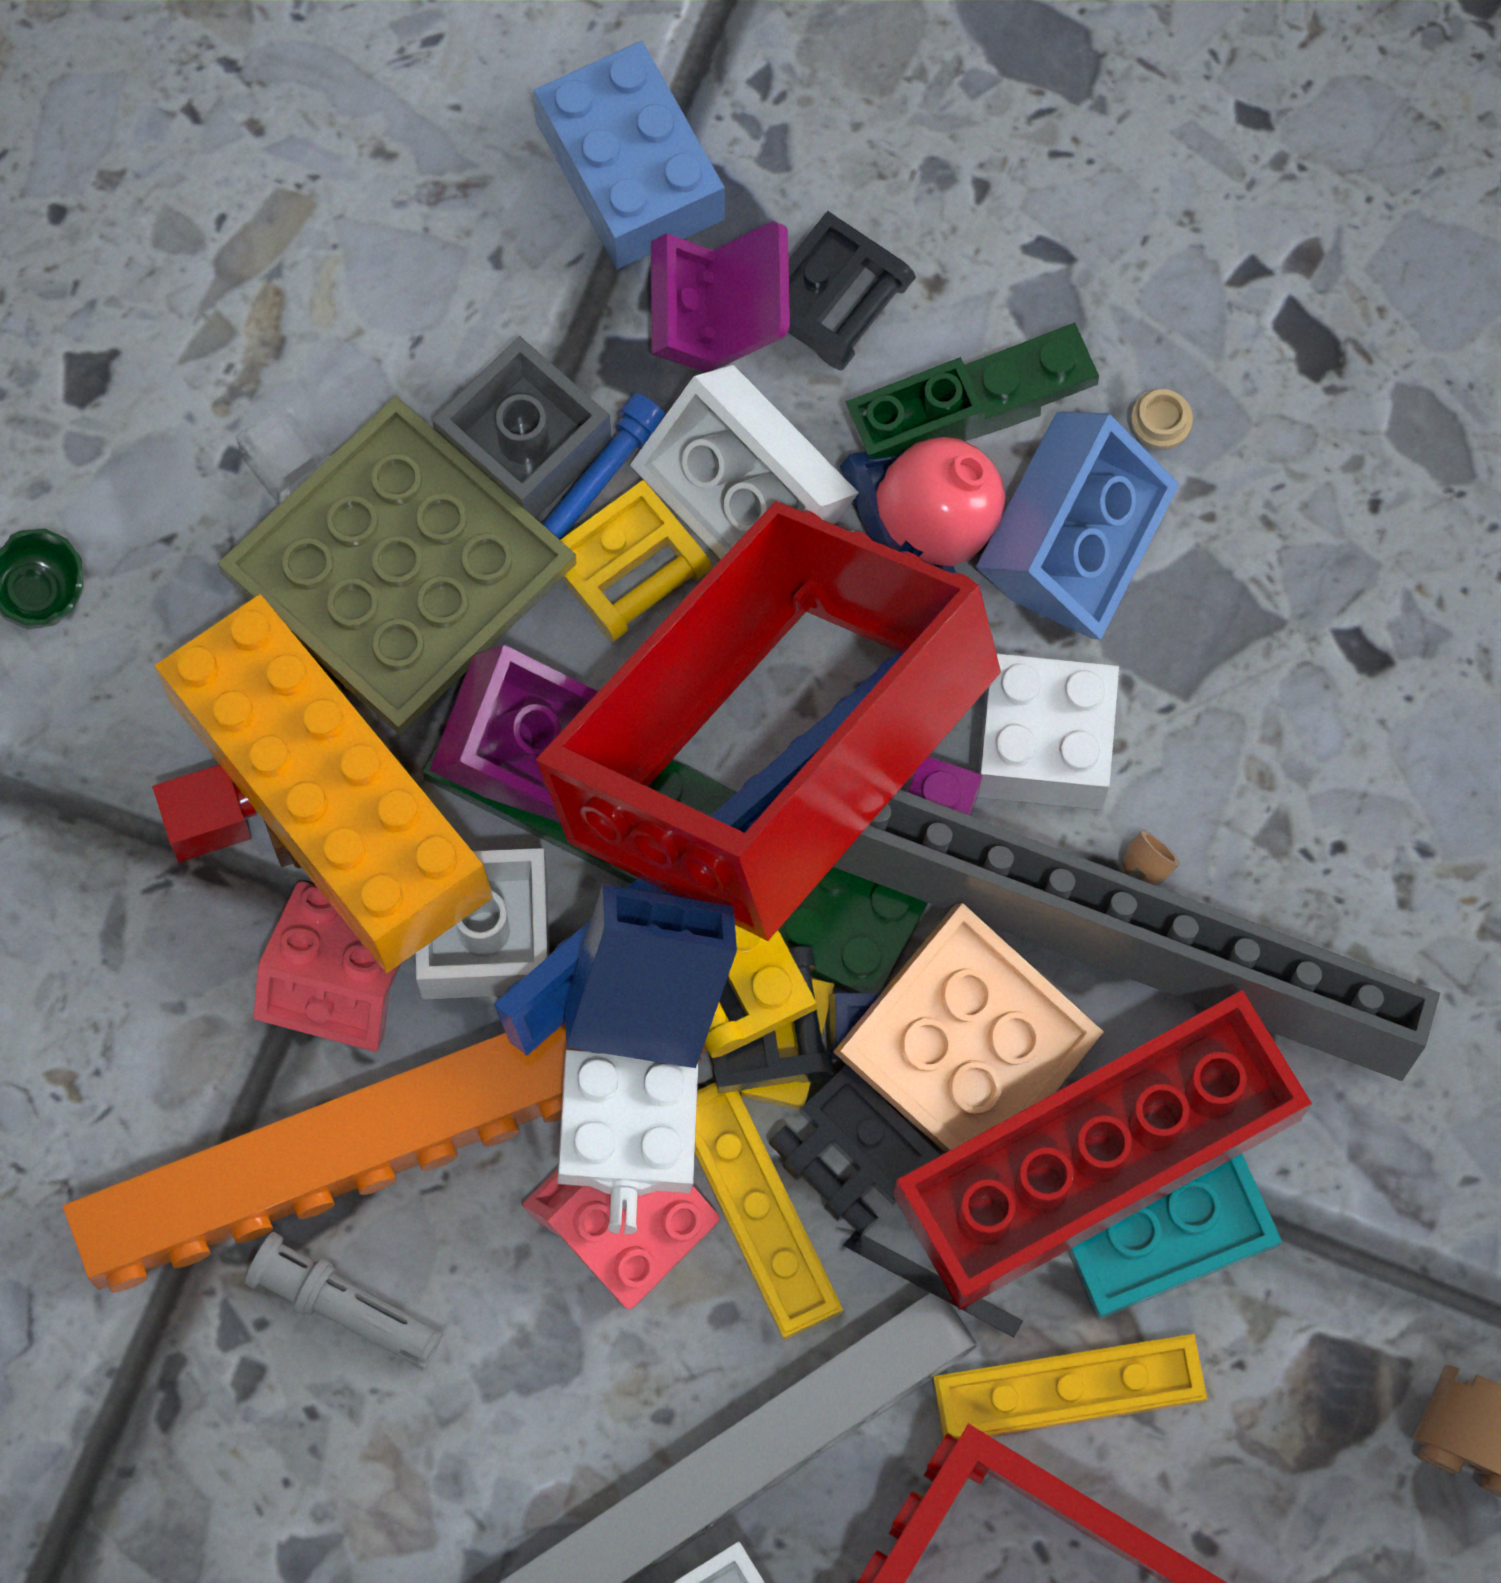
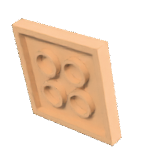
[833,903,1104,1153]

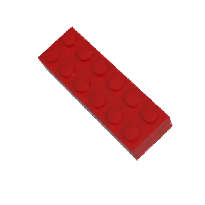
[893,990,1312,1311]

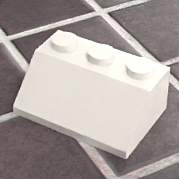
[630,365,859,559]

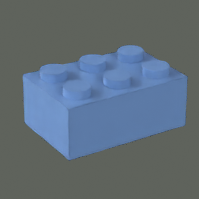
[533,40,725,270]

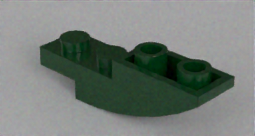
[845,322,1099,460]

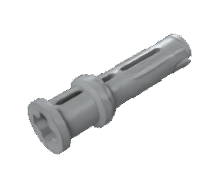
[244,1232,444,1371]

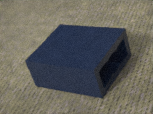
[565,884,737,1068]

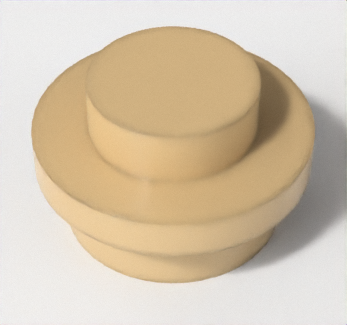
[1131,389,1193,450]

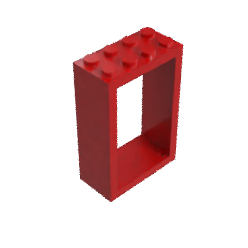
[535,501,1001,941]
[857,1423,1227,1583]

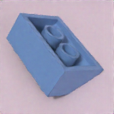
[976,412,1179,640]

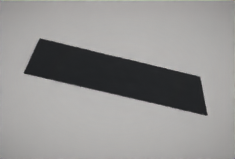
[842,1231,1023,1338]

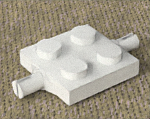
[557,1050,698,1234]

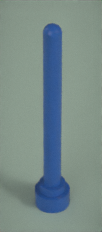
[542,393,666,540]

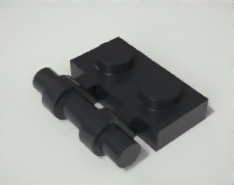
[768,1064,940,1236]

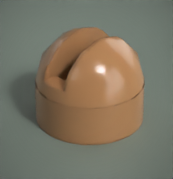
[1122,830,1180,885]

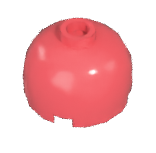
[876,437,1005,566]

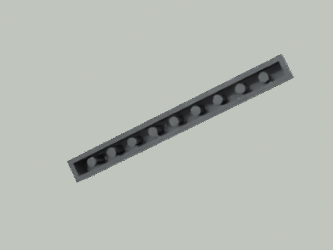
[833,789,1440,1081]

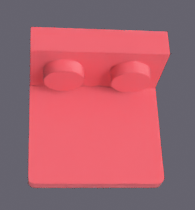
[253,881,401,1052]
[521,1169,720,1309]

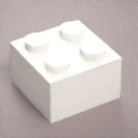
[978,654,1119,810]
[416,848,550,999]

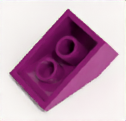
[429,644,599,822]

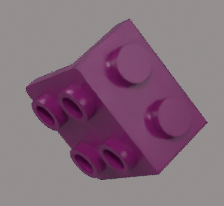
[651,221,790,373]

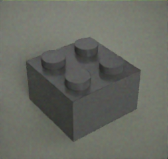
[432,336,612,518]

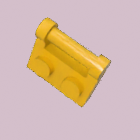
[560,479,713,642]
[704,925,817,1058]

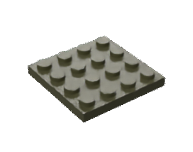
[217,395,577,735]

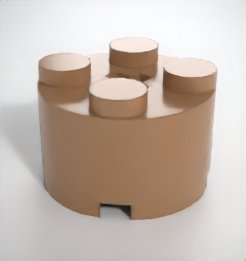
[1412,1365,1501,1498]

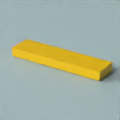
[694,1082,843,1341]
[932,1334,1207,1439]

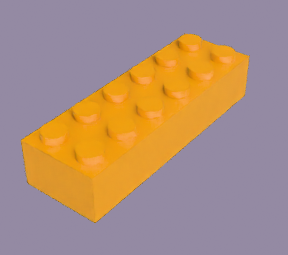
[154,594,493,974]

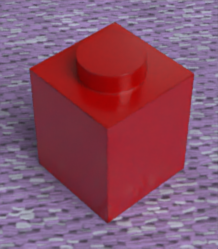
[152,764,257,862]

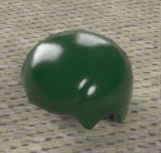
[0,528,84,630]

